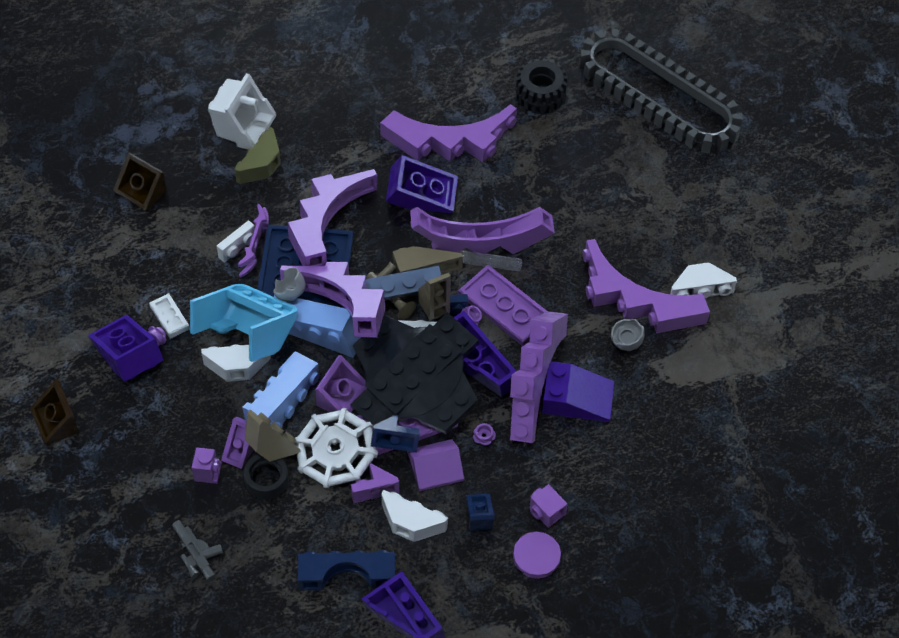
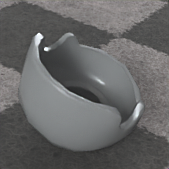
[273,267,306,301]
[611,319,645,351]

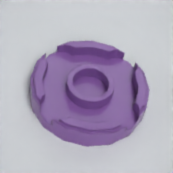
[513,532,561,579]

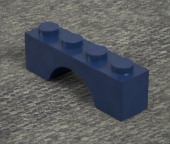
[298,550,395,591]

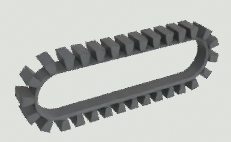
[580,29,743,153]

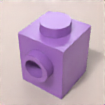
[530,484,567,528]

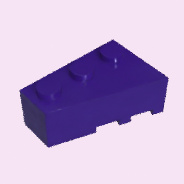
[362,571,446,638]

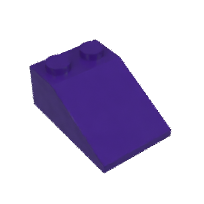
[386,155,458,213]
[88,315,163,382]
[542,361,614,422]

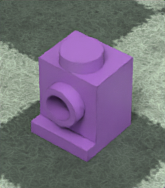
[192,447,222,484]

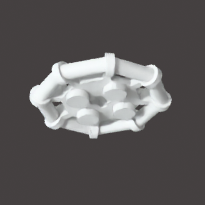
[294,408,378,488]

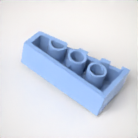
[274,295,361,358]
[243,351,320,428]

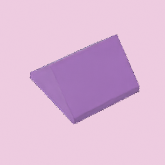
[315,355,366,413]
[408,439,464,491]

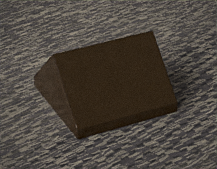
[113,153,167,210]
[30,380,79,445]

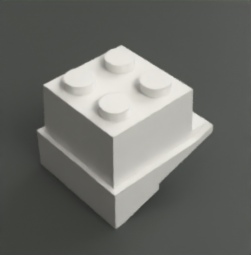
[208,74,276,150]

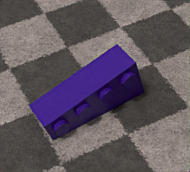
[454,311,517,397]

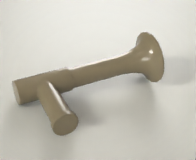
[366,262,416,320]

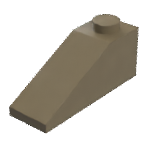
[393,246,463,274]
[418,273,451,321]

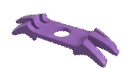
[238,204,269,278]

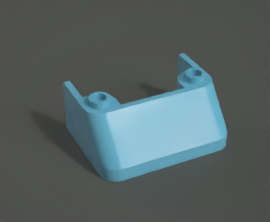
[190,284,297,362]

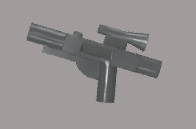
[172,520,223,581]

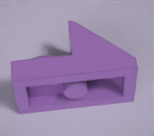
[221,417,254,469]
[351,464,399,503]

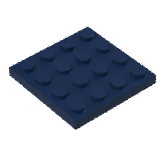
[257,225,354,308]

